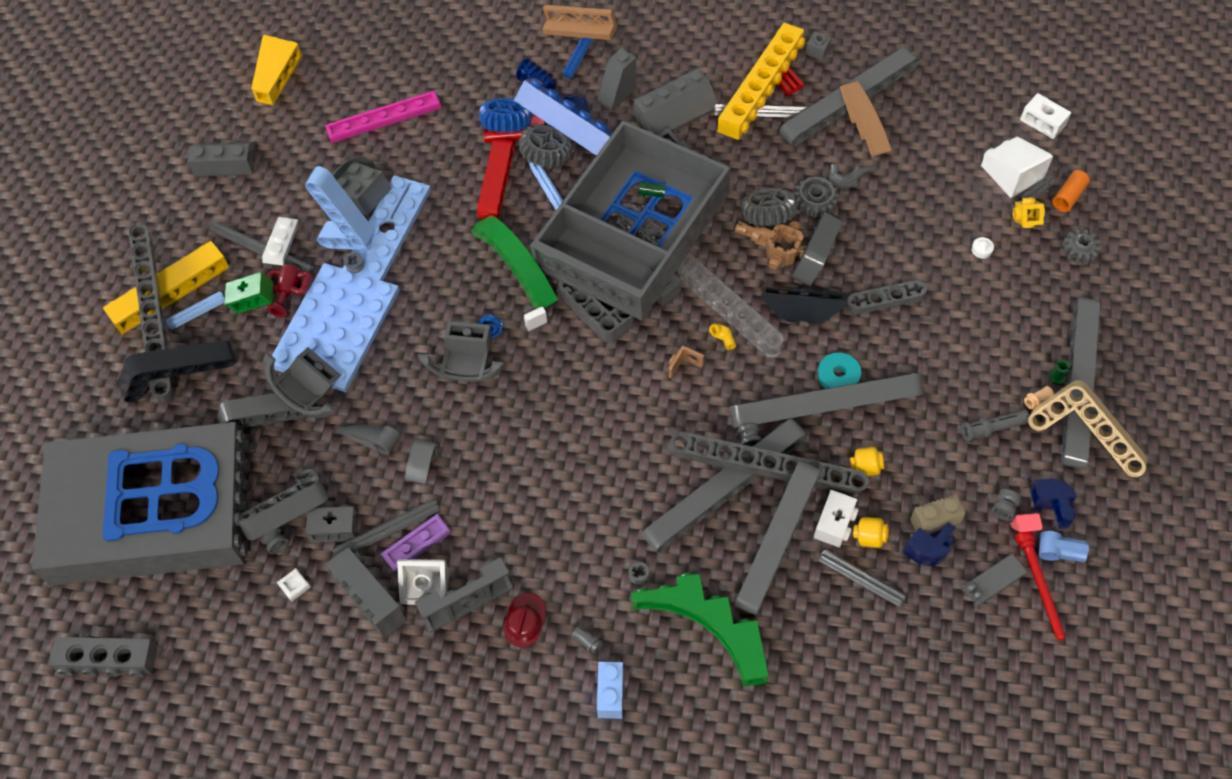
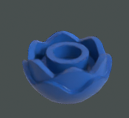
[477,314,503,339]

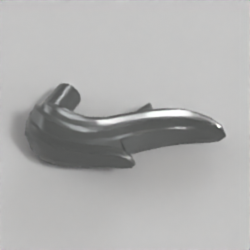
[829,164,878,189]

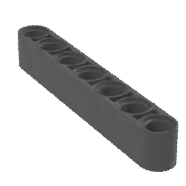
[735,460,822,616]

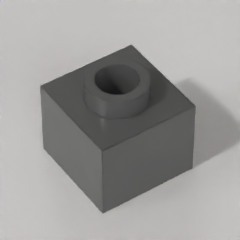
[805,31,832,61]

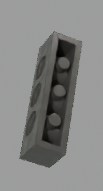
[49,637,158,677]

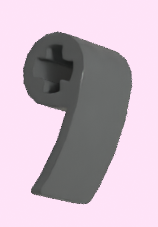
[405,438,439,484]

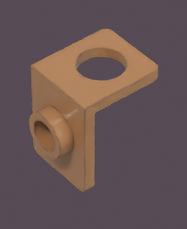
[669,345,704,379]

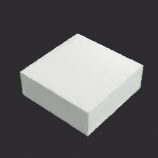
[524,307,547,331]
[277,568,311,602]

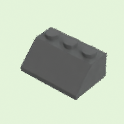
[187,141,257,176]

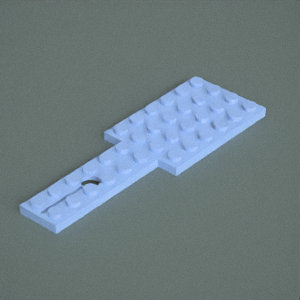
[272,175,431,393]

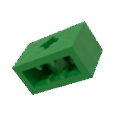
[224,272,273,314]

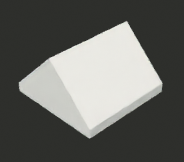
[397,559,449,605]

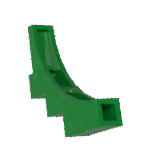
[631,573,769,687]

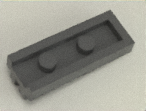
[961,554,1027,608]

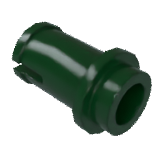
[639,180,666,198]
[1048,360,1070,384]

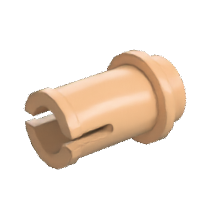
[1024,386,1054,409]

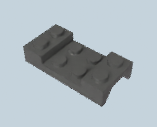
[415,557,513,633]

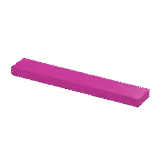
[325,90,441,143]

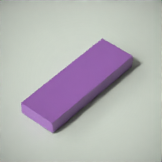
[381,514,451,573]

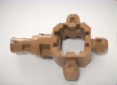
[735,220,807,270]

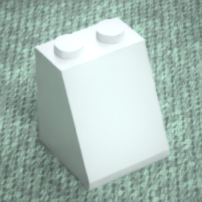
[981,137,1053,198]

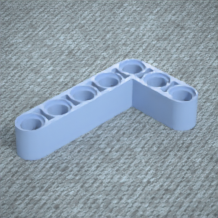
[305,166,374,250]

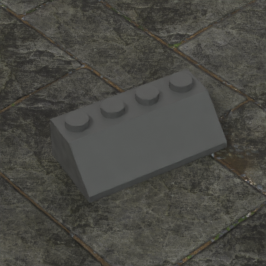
[633,68,718,135]

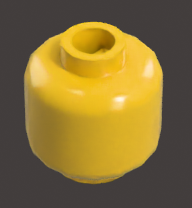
[850,447,884,477]
[853,517,889,548]

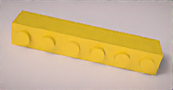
[103,241,229,335]

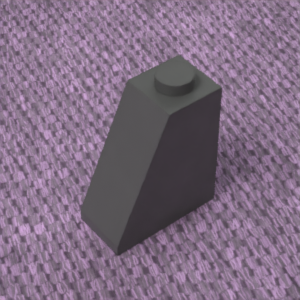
[597,48,637,112]

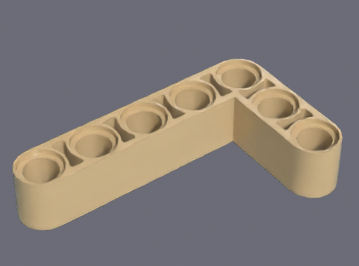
[1029,380,1147,477]

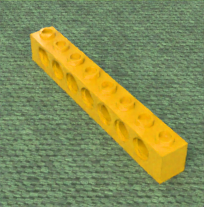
[717,23,806,140]

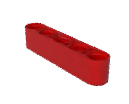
[477,138,514,220]

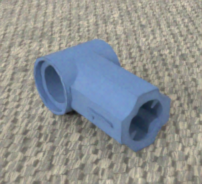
[1039,531,1089,562]

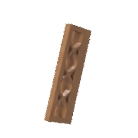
[542,5,617,40]

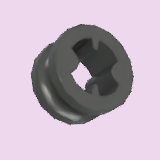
[344,252,364,273]
[628,562,649,585]

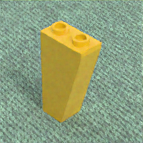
[251,35,302,106]

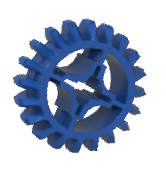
[479,97,532,134]

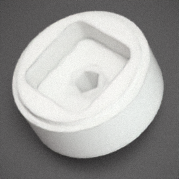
[972,237,994,258]

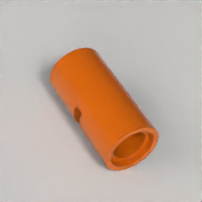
[1052,170,1090,212]

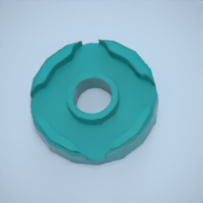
[818,353,862,389]

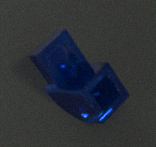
[1029,479,1077,529]
[902,522,956,566]

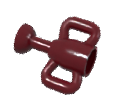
[266,265,313,317]

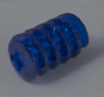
[516,58,557,90]

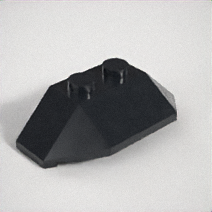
[761,286,848,324]

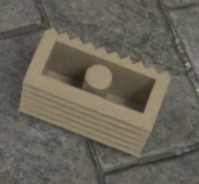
[910,494,965,537]

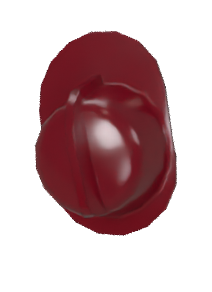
[504,593,546,648]

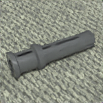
[961,410,1030,442]

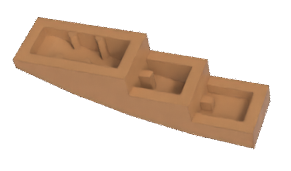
[840,81,892,157]

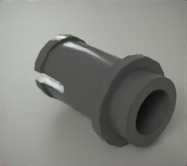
[572,625,603,654]

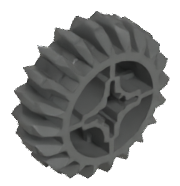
[519,123,572,169]
[741,187,797,227]

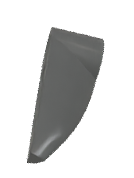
[336,425,401,455]

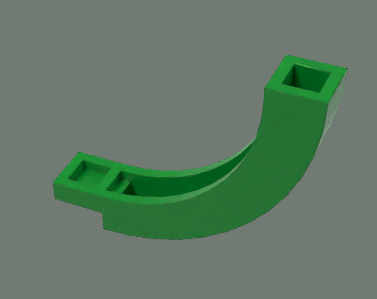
[471,215,558,309]

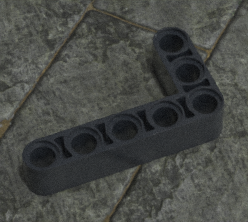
[118,341,237,402]

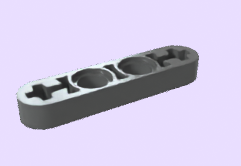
[846,280,927,314]

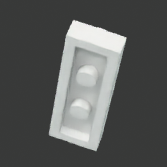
[262,217,299,266]

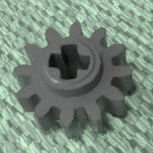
[1062,229,1101,265]

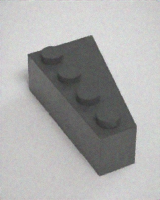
[325,547,407,639]

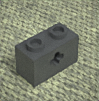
[306,505,358,542]

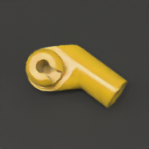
[709,323,736,350]

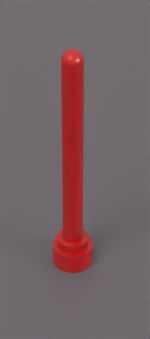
[1015,531,1065,641]

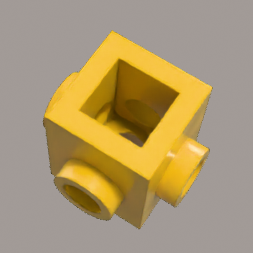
[1012,197,1045,228]

